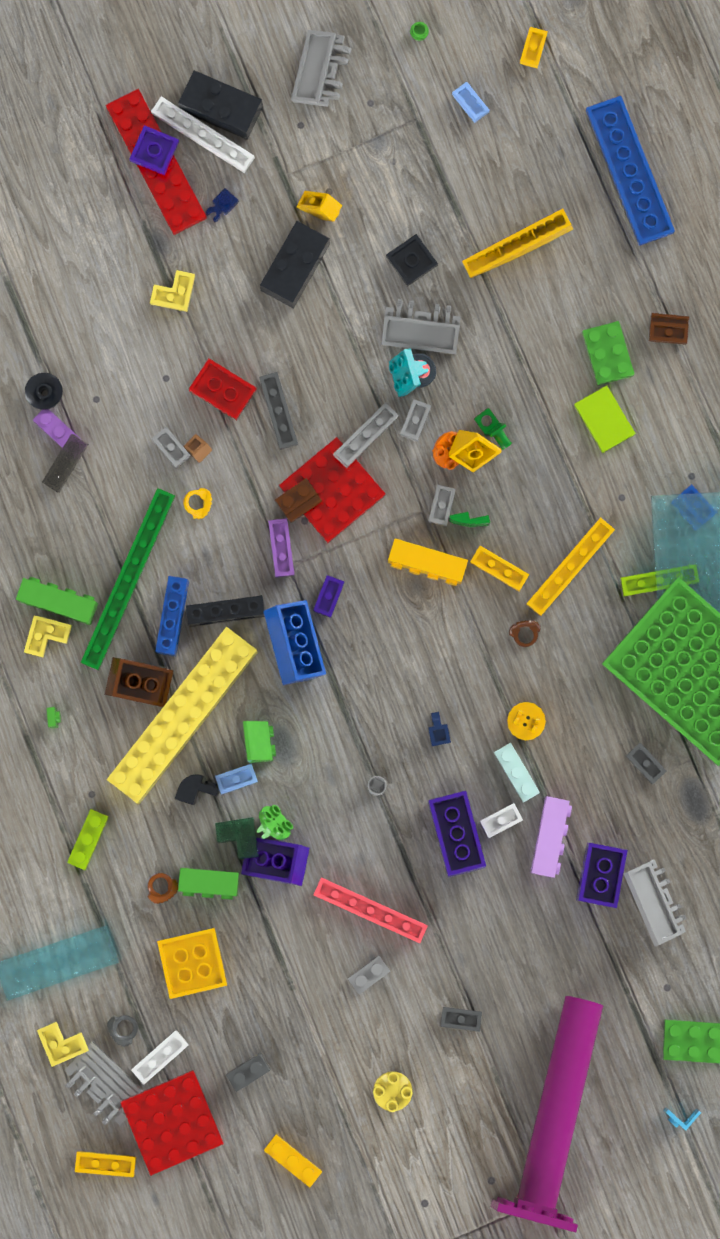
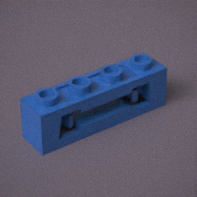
[155,576,189,657]

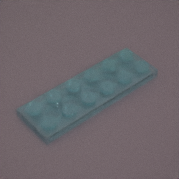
[0,925,119,1001]

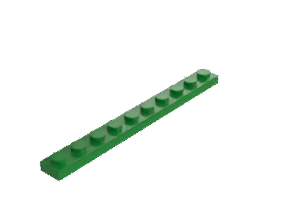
[80,488,175,671]

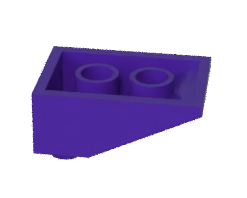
[241,836,310,886]

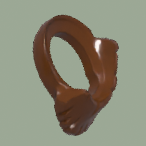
[509,620,541,647]

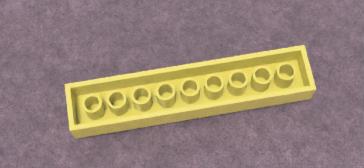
[107,627,258,804]

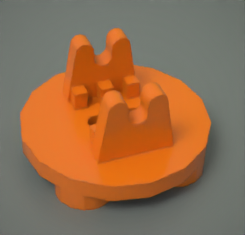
[432,431,459,470]

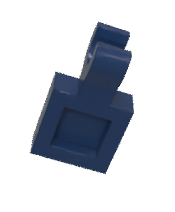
[428,712,451,746]

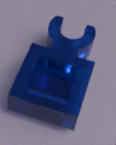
[206,188,239,222]

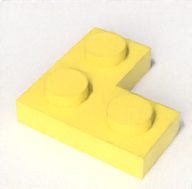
[150,270,195,312]
[24,615,72,658]
[37,1022,89,1067]

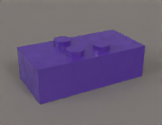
[428,791,486,878]

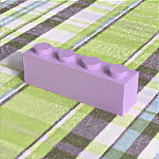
[530,796,572,878]

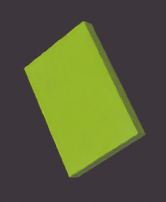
[574,386,636,453]

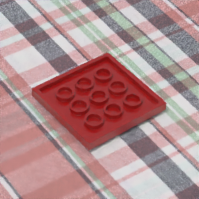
[279,437,386,543]
[120,1070,224,1176]

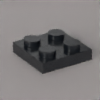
[386,234,438,287]

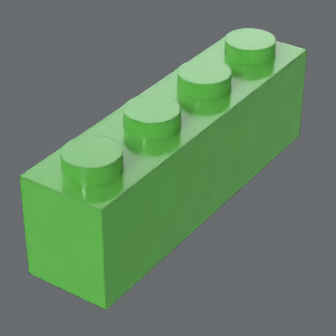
[16,576,98,625]

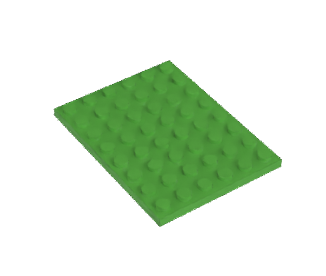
[602,577,720,766]

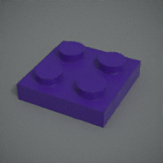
[129,125,179,175]

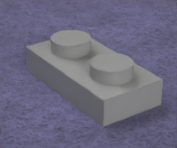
[400,399,431,442]
[152,427,191,468]
[428,484,456,527]
[348,956,391,995]

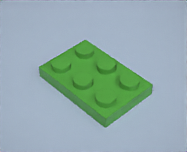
[582,321,634,386]
[663,1019,720,1063]

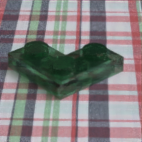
[215,817,259,859]

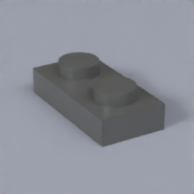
[626,743,667,784]
[441,1007,482,1032]

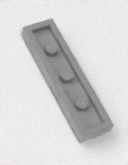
[333,403,399,468]

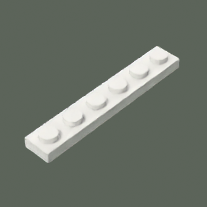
[151,96,255,173]

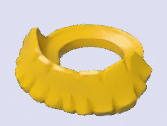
[183,488,212,519]

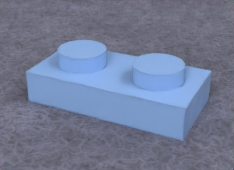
[215,763,258,795]

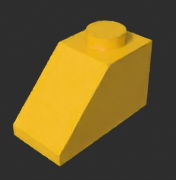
[296,191,342,222]

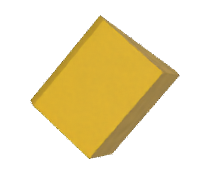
[448,430,502,472]

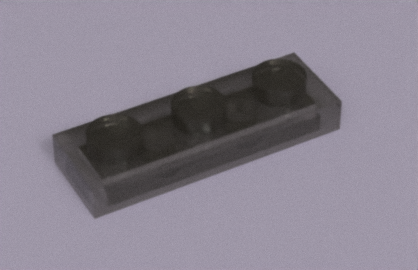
[42,434,89,493]

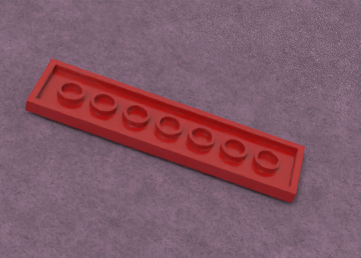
[105,88,207,235]

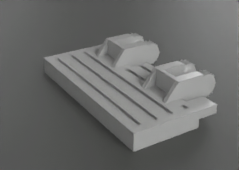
[291,30,351,107]
[381,299,461,354]
[623,859,686,946]
[64,1041,143,1126]

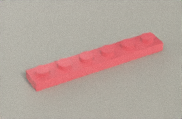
[314,877,428,943]

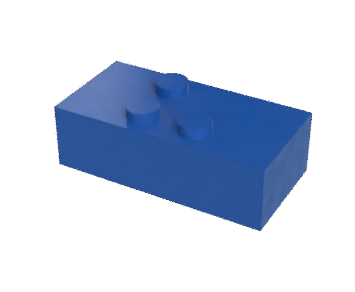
[263,600,326,685]

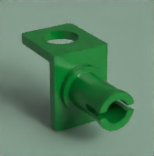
[474,408,512,450]

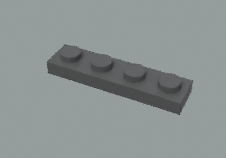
[259,372,298,450]

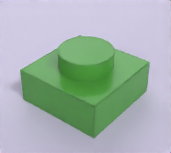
[47,707,61,728]

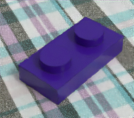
[313,575,345,618]

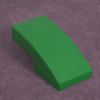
[449,512,490,527]

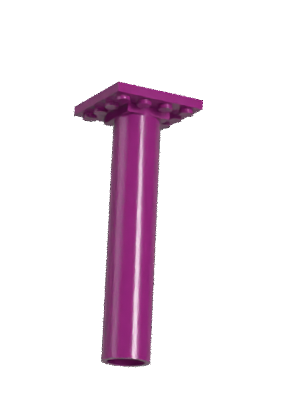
[490,996,603,1233]

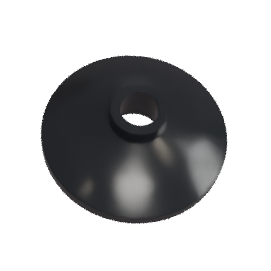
[25,373,63,410]

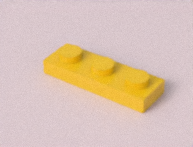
[470,546,529,591]
[264,1134,322,1188]
[75,1151,136,1177]

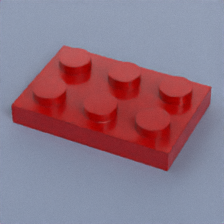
[188,358,257,421]

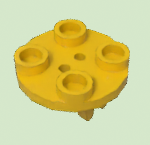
[507,702,546,741]

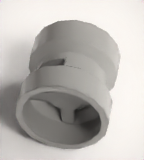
[367,776,387,796]

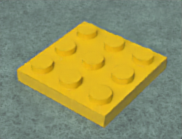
[157,928,227,999]

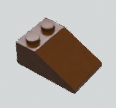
[104,657,174,707]

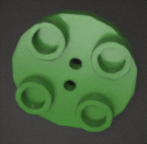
[257,805,293,840]

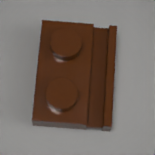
[649,313,689,345]
[275,478,322,523]

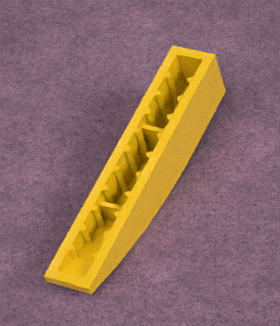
[462,208,573,278]

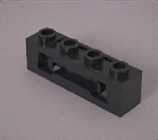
[186,595,265,627]

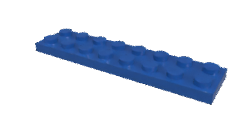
[586,96,675,246]

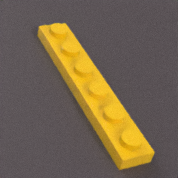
[526,517,615,616]

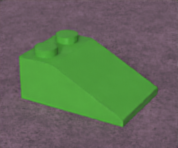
[243,721,276,764]

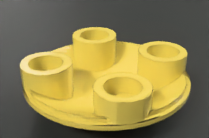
[373,1072,413,1112]

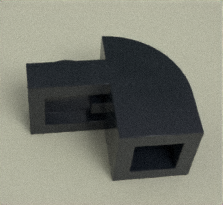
[175,774,220,805]

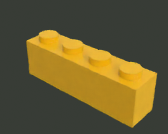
[388,538,468,586]

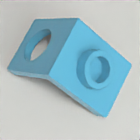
[663,1108,701,1130]

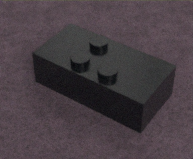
[178,70,263,140]
[260,221,330,309]

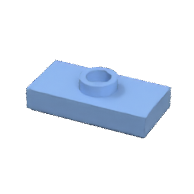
[452,82,489,123]

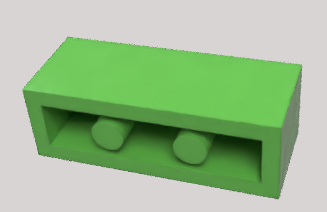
[178,868,240,900]

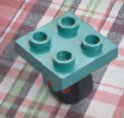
[389,348,436,397]

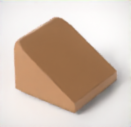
[183,434,212,463]

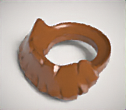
[147,873,178,904]

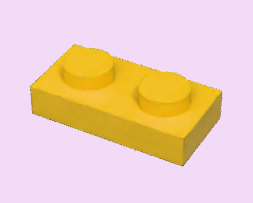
[520,27,548,68]

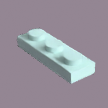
[494,743,540,803]

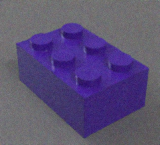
[576,843,628,908]

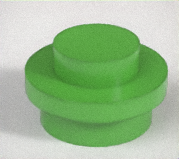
[410,22,429,41]

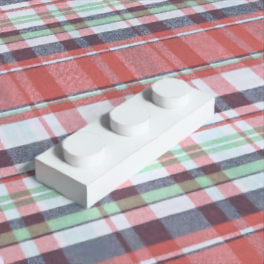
[131,1030,189,1085]

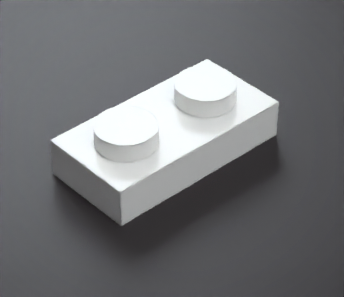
[480,803,523,838]

